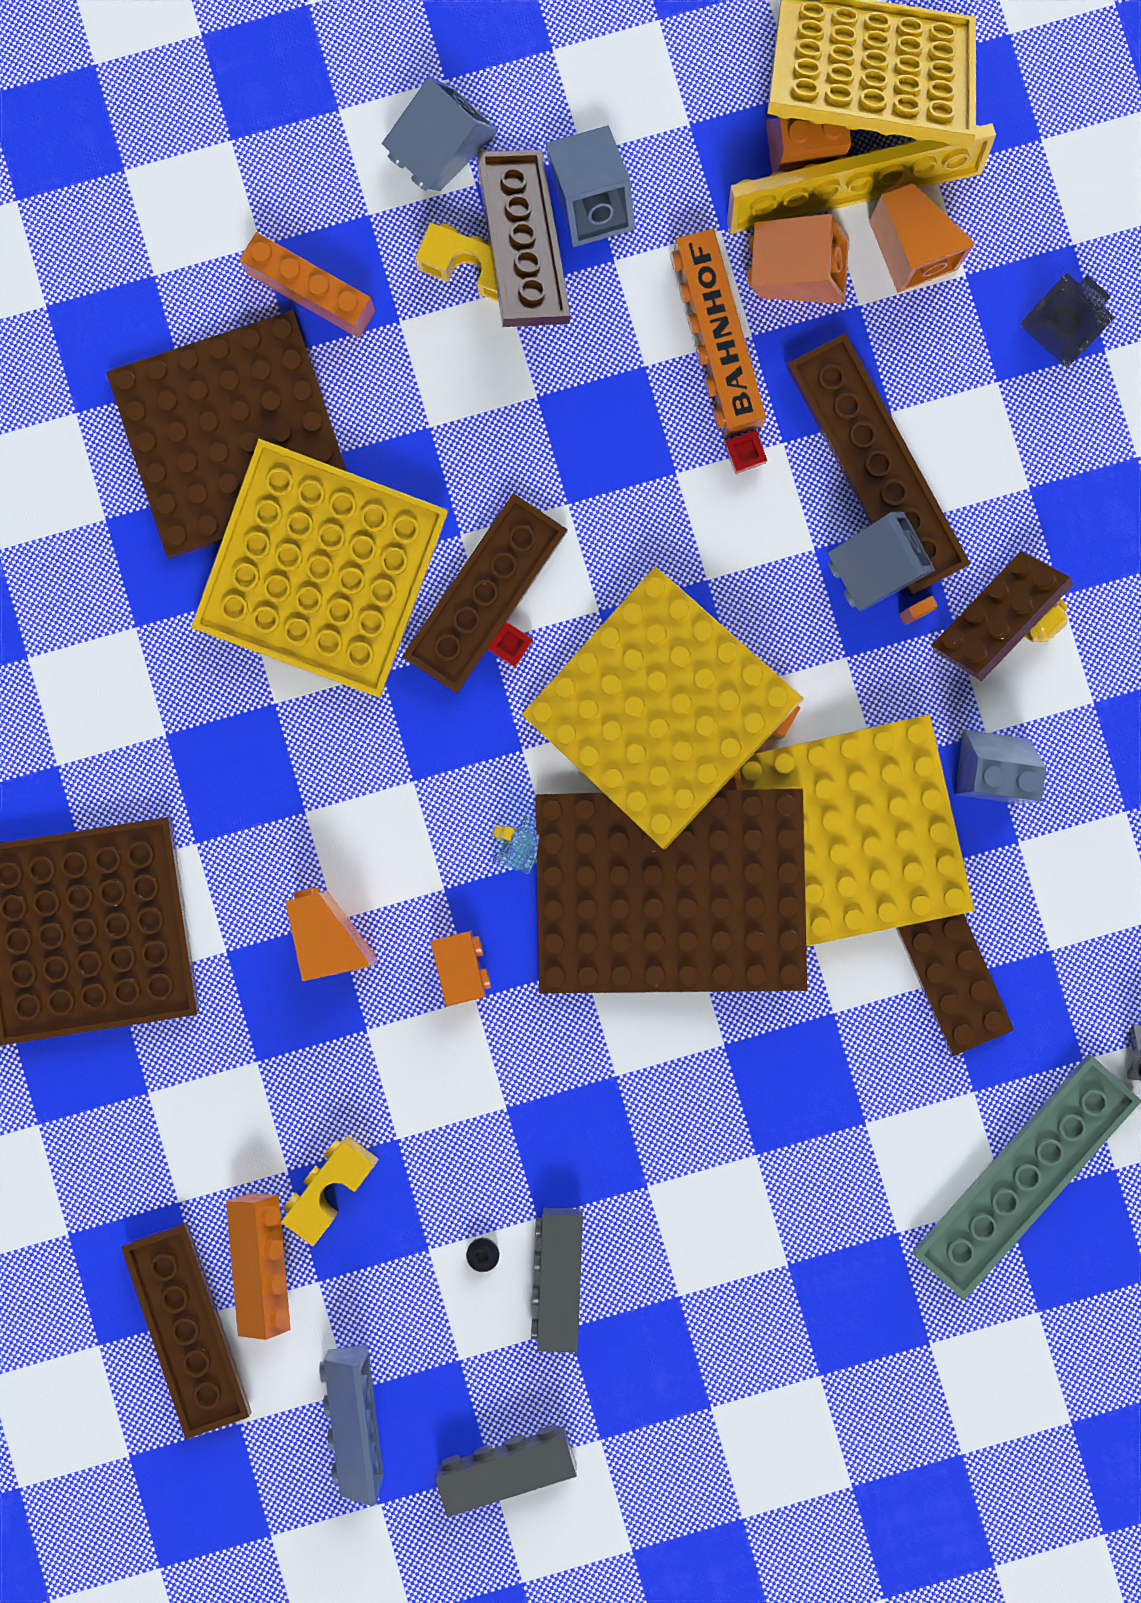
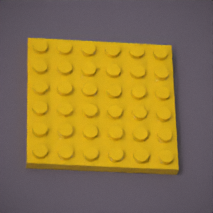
[767,0,976,147]
[191,439,449,698]
[521,566,804,849]
[739,714,975,946]

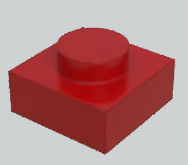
[724,430,767,474]
[487,621,534,668]

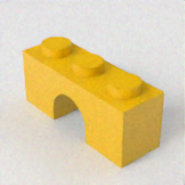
[415,222,498,302]
[281,1135,379,1246]

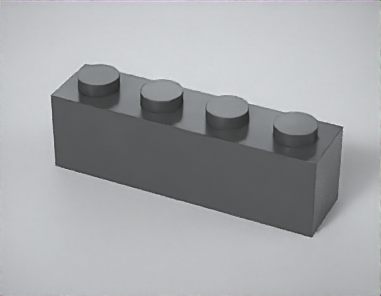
[531,1207,583,1353]
[435,1425,577,1517]

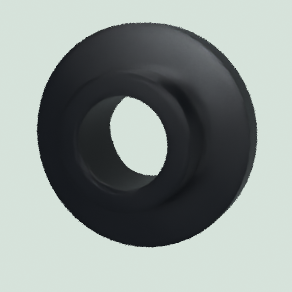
[466,1237,500,1272]

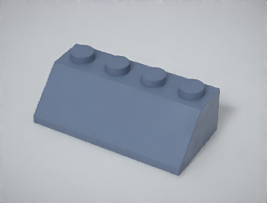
[319,1344,384,1505]

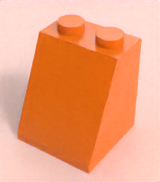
[766,118,851,174]
[869,183,974,293]
[747,214,849,303]
[285,887,377,981]

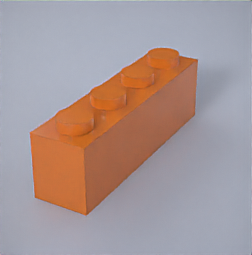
[239,232,375,338]
[226,1193,291,1340]

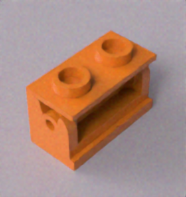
[431,930,491,1007]

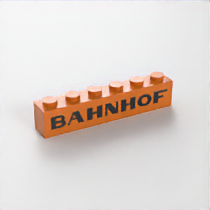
[670,228,766,437]

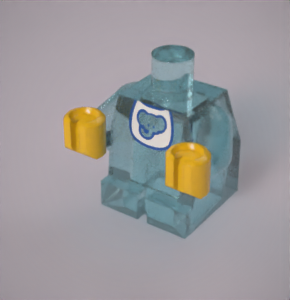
[492,816,539,874]

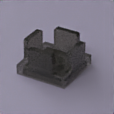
[1019,273,1115,368]

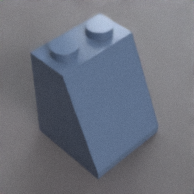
[381,77,499,191]
[545,125,635,248]
[828,512,936,611]
[954,729,1047,804]

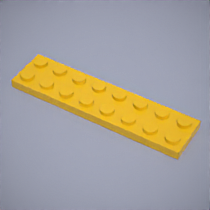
[727,123,996,234]

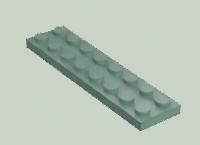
[912,1054,1141,1301]

